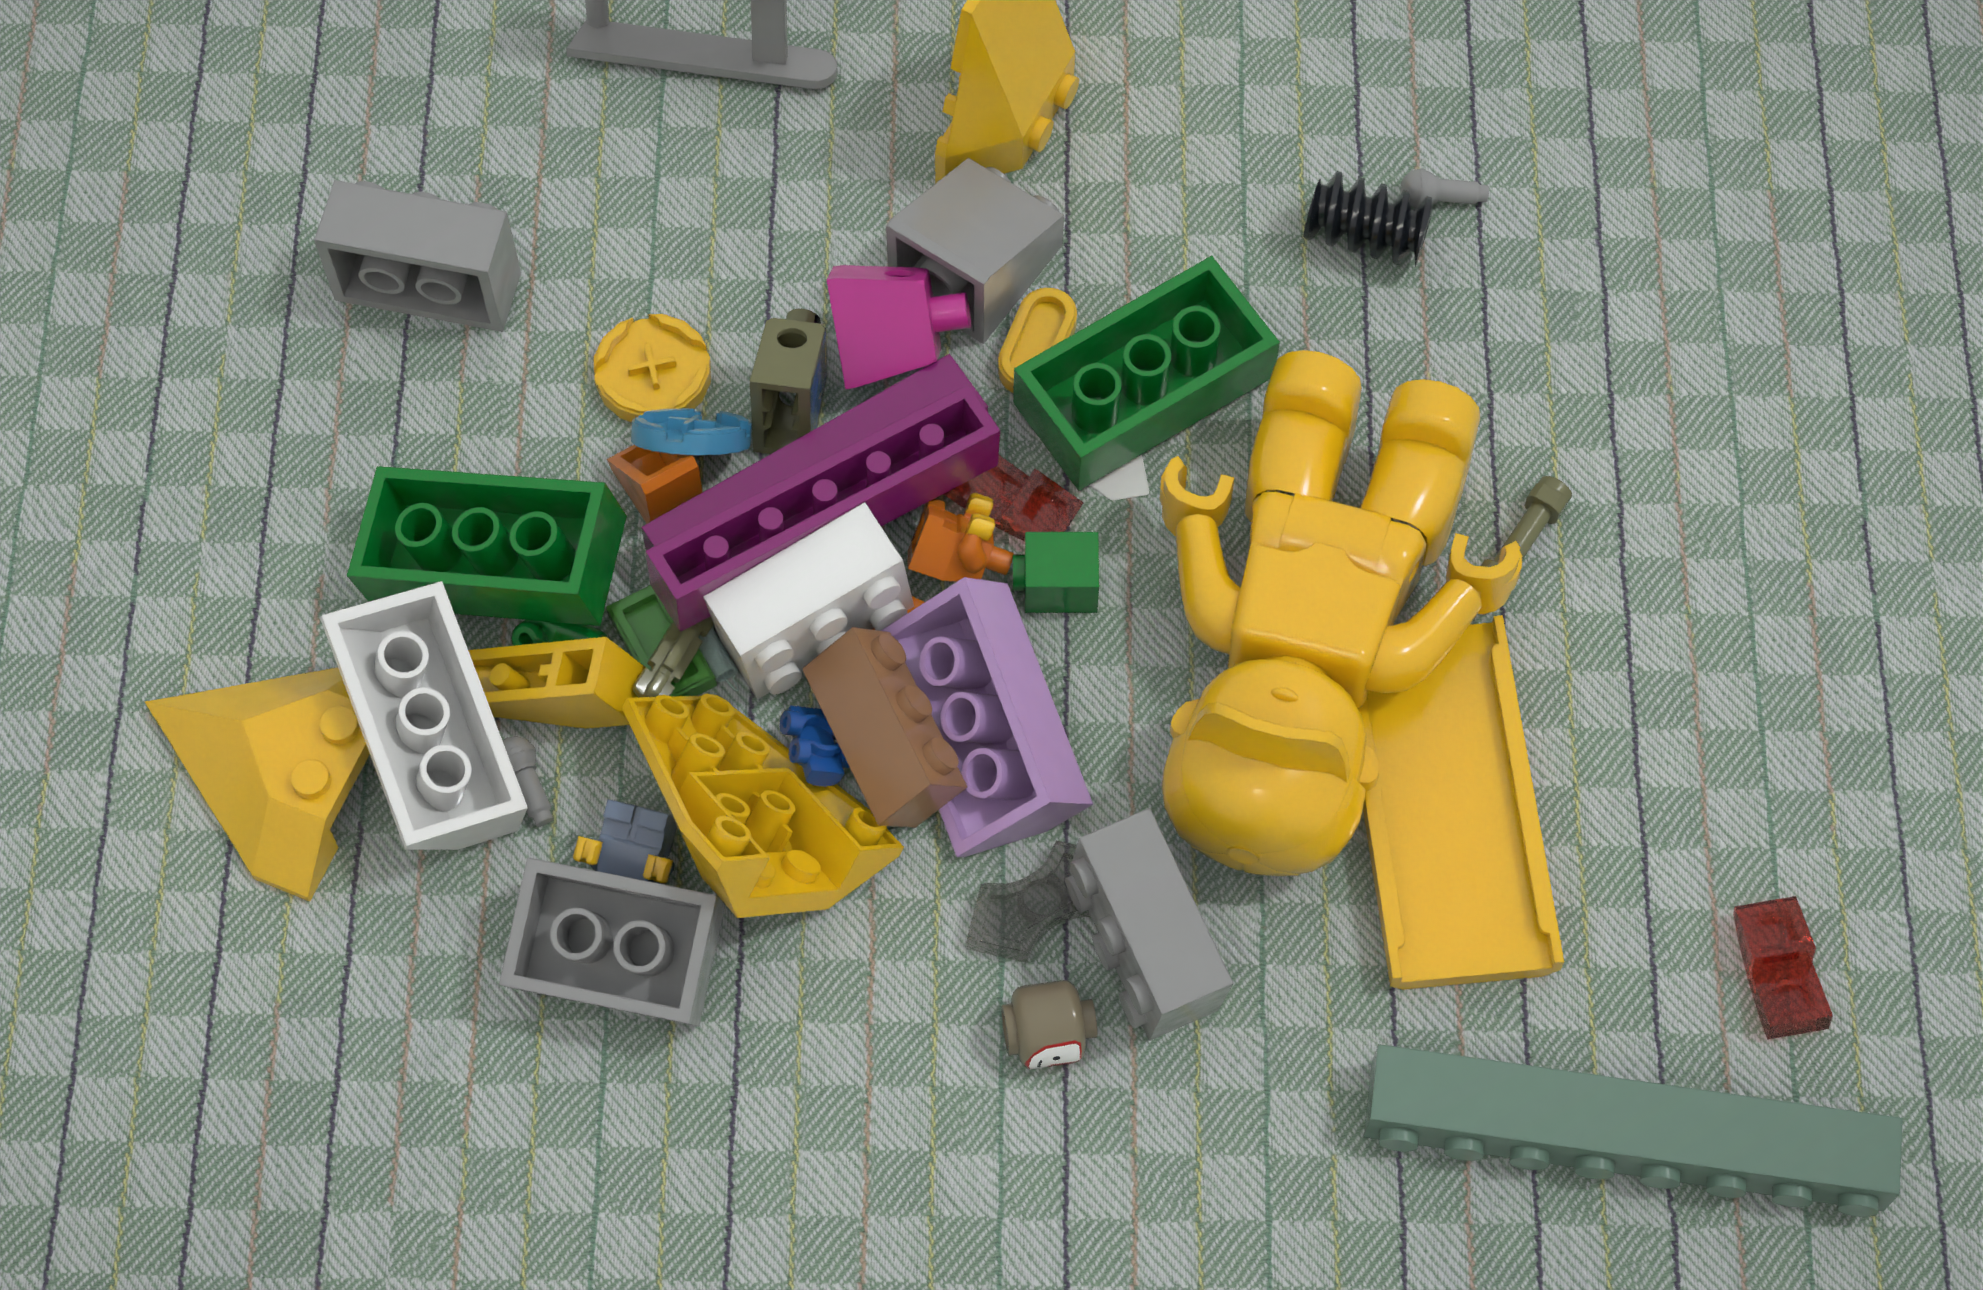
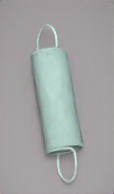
[699,628,739,691]

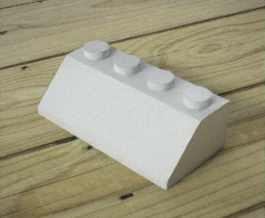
[321,581,528,850]

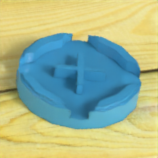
[631,408,752,455]

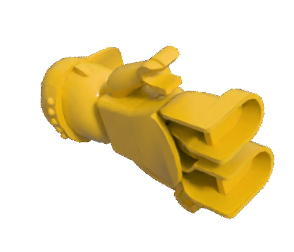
[1160,350,1522,876]

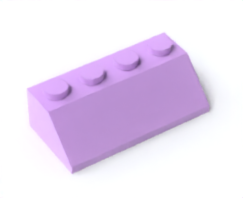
[881,577,1093,857]

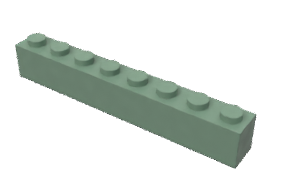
[1364,1044,1903,1217]

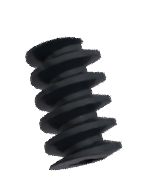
[1303,171,1433,267]

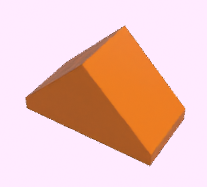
[606,444,702,524]

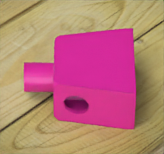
[826,265,971,389]

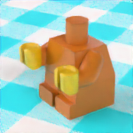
[908,493,1014,581]

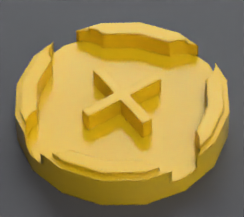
[594,314,711,422]

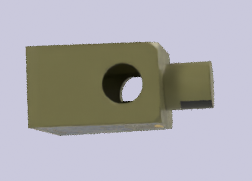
[750,308,827,454]

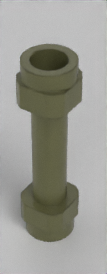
[1481,476,1572,567]

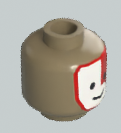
[1001,980,1098,1069]

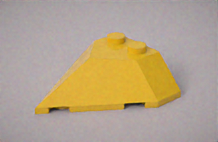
[145,667,370,902]

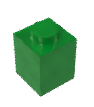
[1013,532,1099,613]

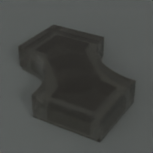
[966,840,1091,963]

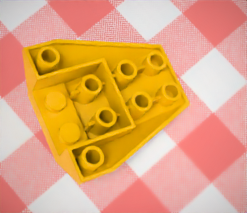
[622,693,904,918]

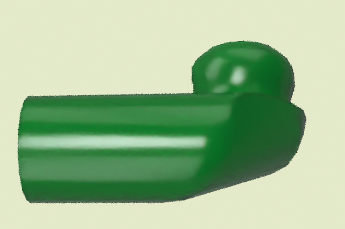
[511,620,607,646]

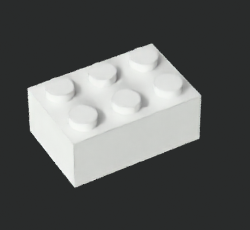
[703,502,914,700]

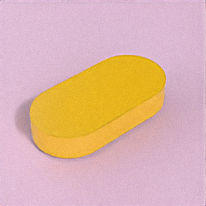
[998,288,1077,393]

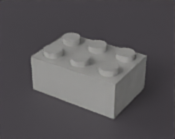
[314,180,521,332]
[1065,808,1234,1041]
[499,857,725,1027]

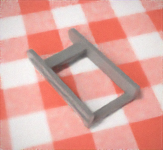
[566,0,837,89]

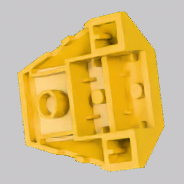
[935,0,1080,184]

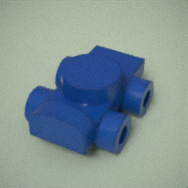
[779,705,850,786]

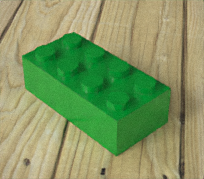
[1013,255,1280,491]
[347,466,627,626]

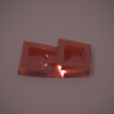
[943,455,1084,541]
[1733,896,1833,1040]

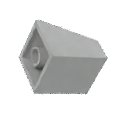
[886,158,1064,344]

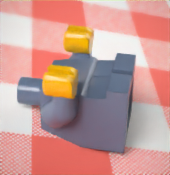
[573,799,677,884]

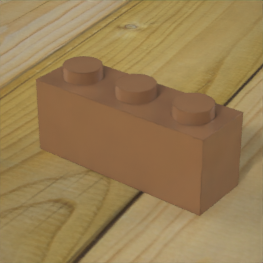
[802,627,967,828]

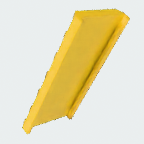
[1358,615,1564,990]

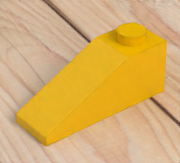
[468,637,646,729]

